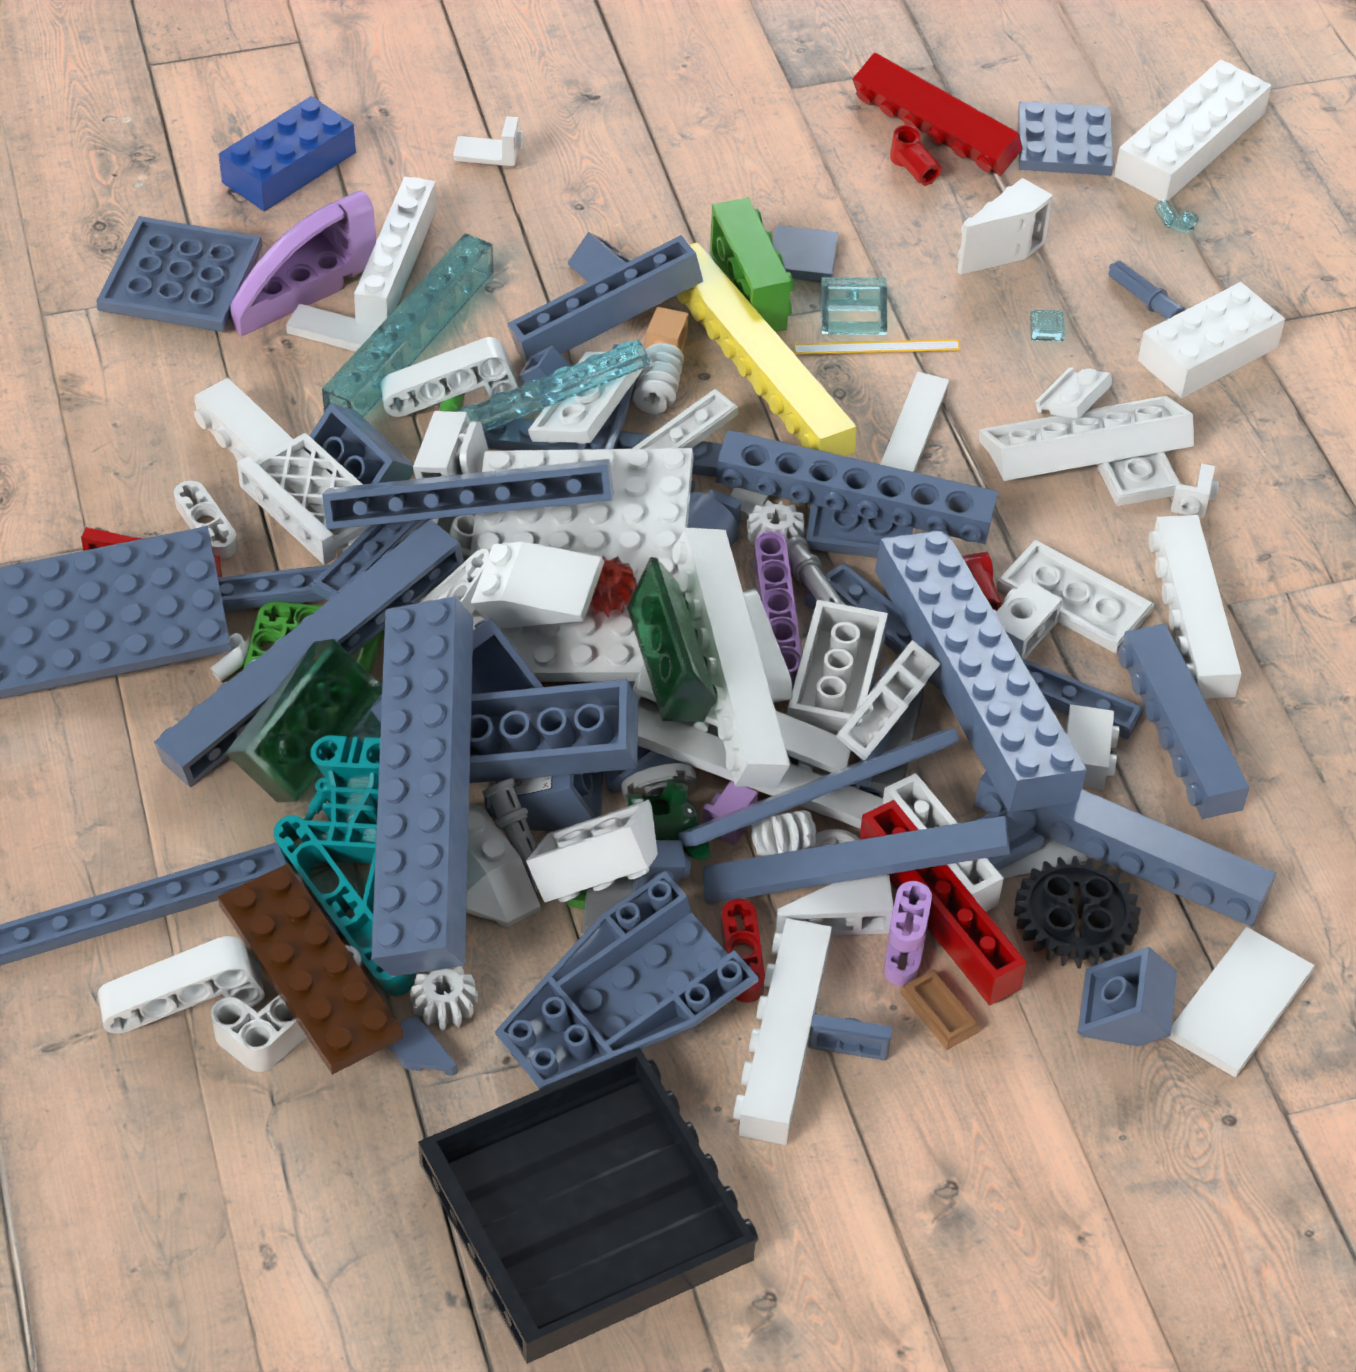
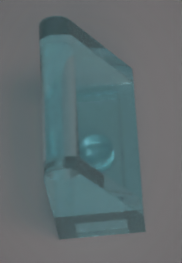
[819,277,887,335]

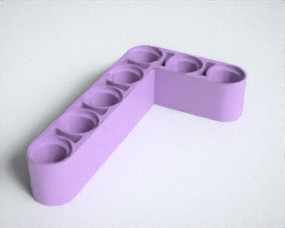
[696,531,802,690]

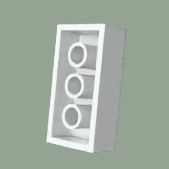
[1138,282,1285,399]
[787,600,888,735]

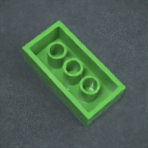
[710,197,794,332]

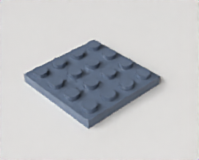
[96,216,262,332]

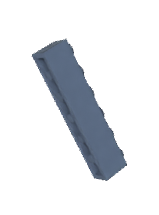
[507,235,703,363]
[1118,623,1250,819]

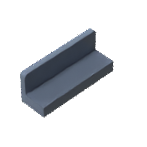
[568,232,630,282]

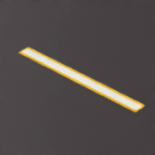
[793,339,960,355]

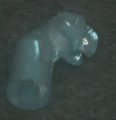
[1155,200,1198,233]

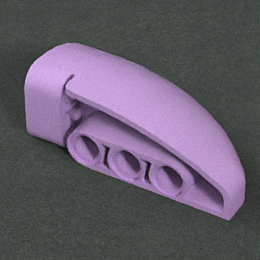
[230,190,376,336]

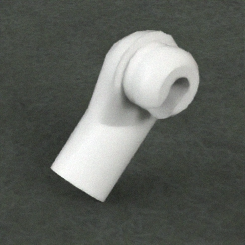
[210,633,250,682]

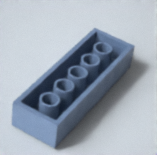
[469,679,638,784]

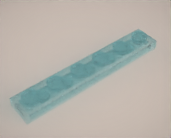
[458,339,651,432]

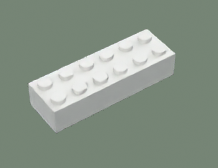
[1114,60,1272,204]

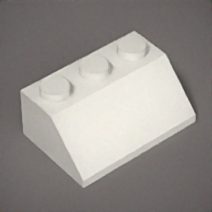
[526,800,658,903]

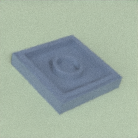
[773,225,838,282]

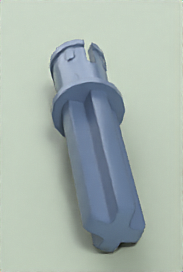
[1108,260,1185,320]

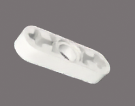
[174,481,238,559]

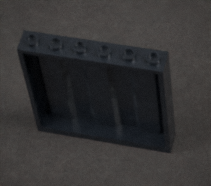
[418,1047,758,1364]

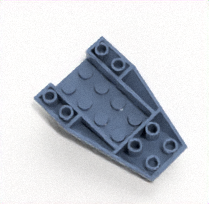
[495,871,759,1090]

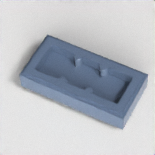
[809,1014,892,1060]

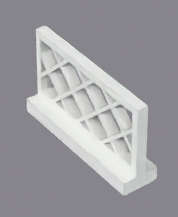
[237,433,371,565]

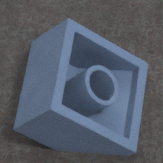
[1078,947,1177,1046]

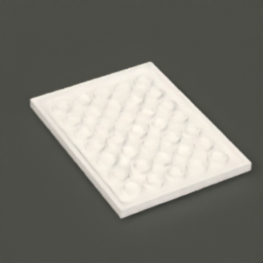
[470,448,694,682]

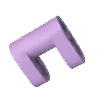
[884,881,932,986]

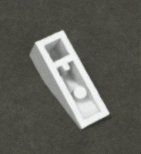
[775,874,894,936]

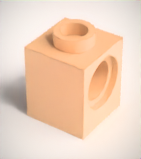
[646,307,688,351]

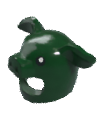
[627,780,711,861]

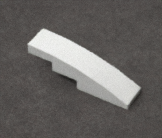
[835,640,940,760]

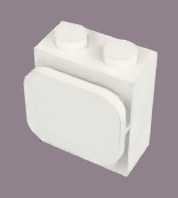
[413,411,488,479]

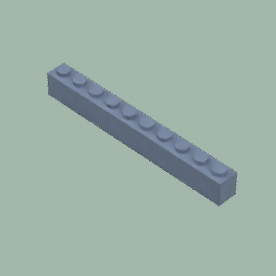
[154,519,464,787]

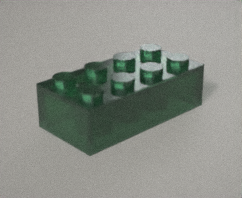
[225,639,382,803]

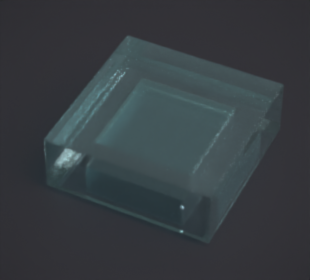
[1030,310,1065,341]

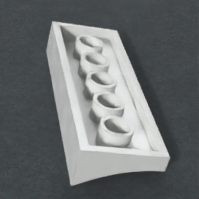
[978,396,1194,481]

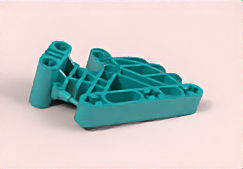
[273,735,416,996]

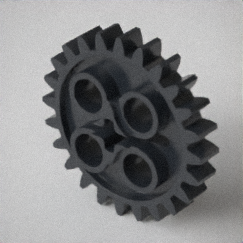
[1014,856,1141,969]

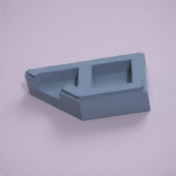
[388,1014,457,1076]

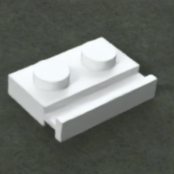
[1035,367,1113,419]

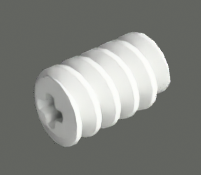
[633,343,684,415]

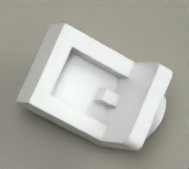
[1171,464,1219,518]

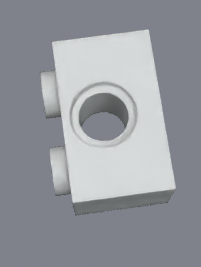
[993,579,1062,659]

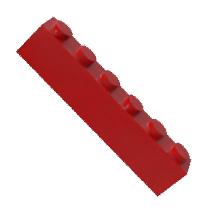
[852,52,1023,176]
[859,800,1027,1006]

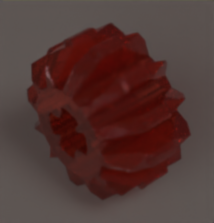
[588,554,638,618]

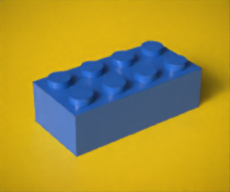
[218,96,356,212]

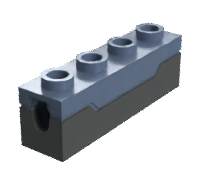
[850,667,925,798]

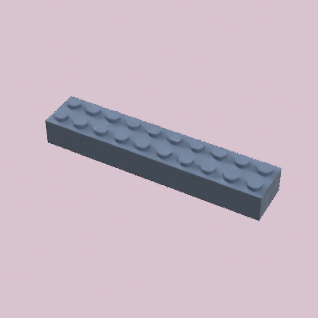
[875,530,1087,813]
[371,596,473,977]

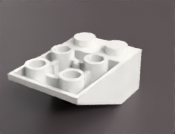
[957,178,1053,275]

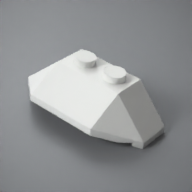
[466,803,541,927]

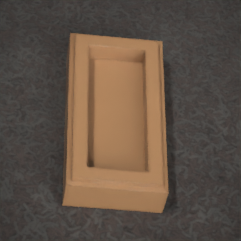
[901,969,980,1050]

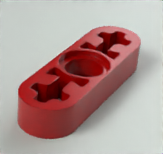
[721,899,765,1003]

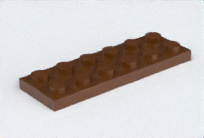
[218,863,404,1075]

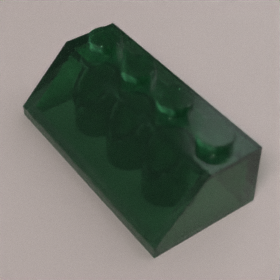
[627,557,717,722]

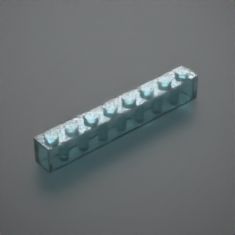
[322,233,494,418]

